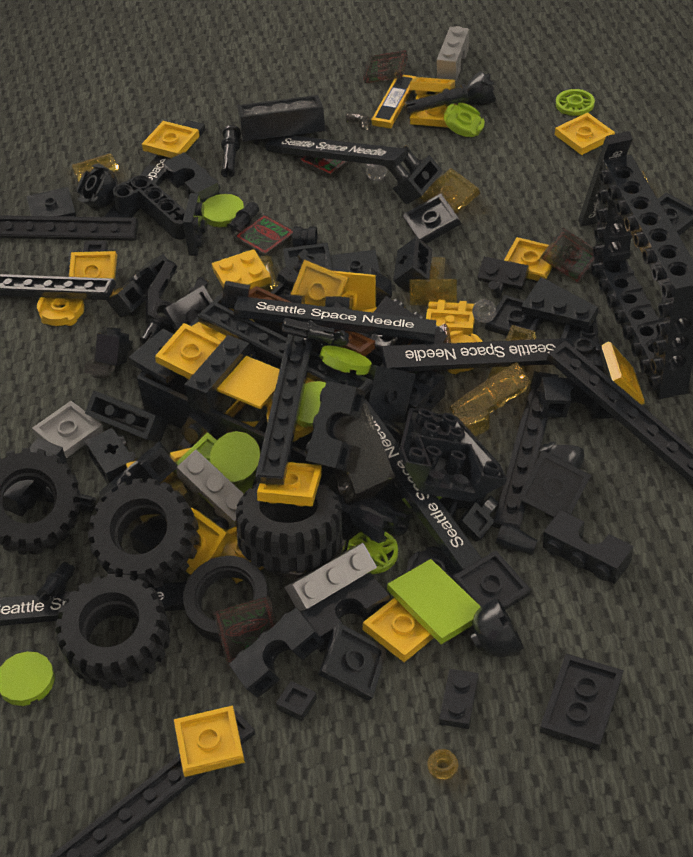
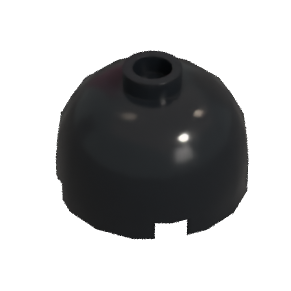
[77,163,118,208]
[470,598,524,657]

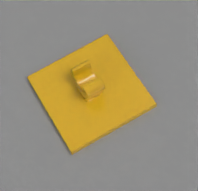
[334,271,376,311]
[217,356,280,409]

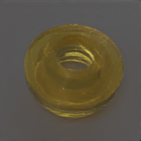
[427,749,458,780]

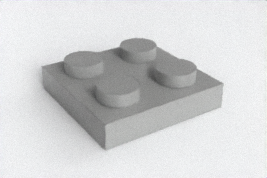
[32,401,104,458]

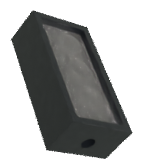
[237,95,325,142]

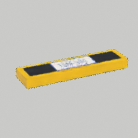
[372,74,416,129]

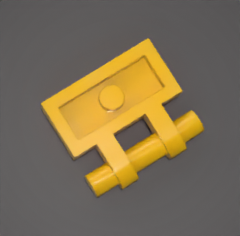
[426,300,476,335]

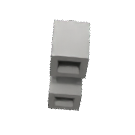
[437,26,469,81]
[177,449,244,528]
[284,543,377,611]

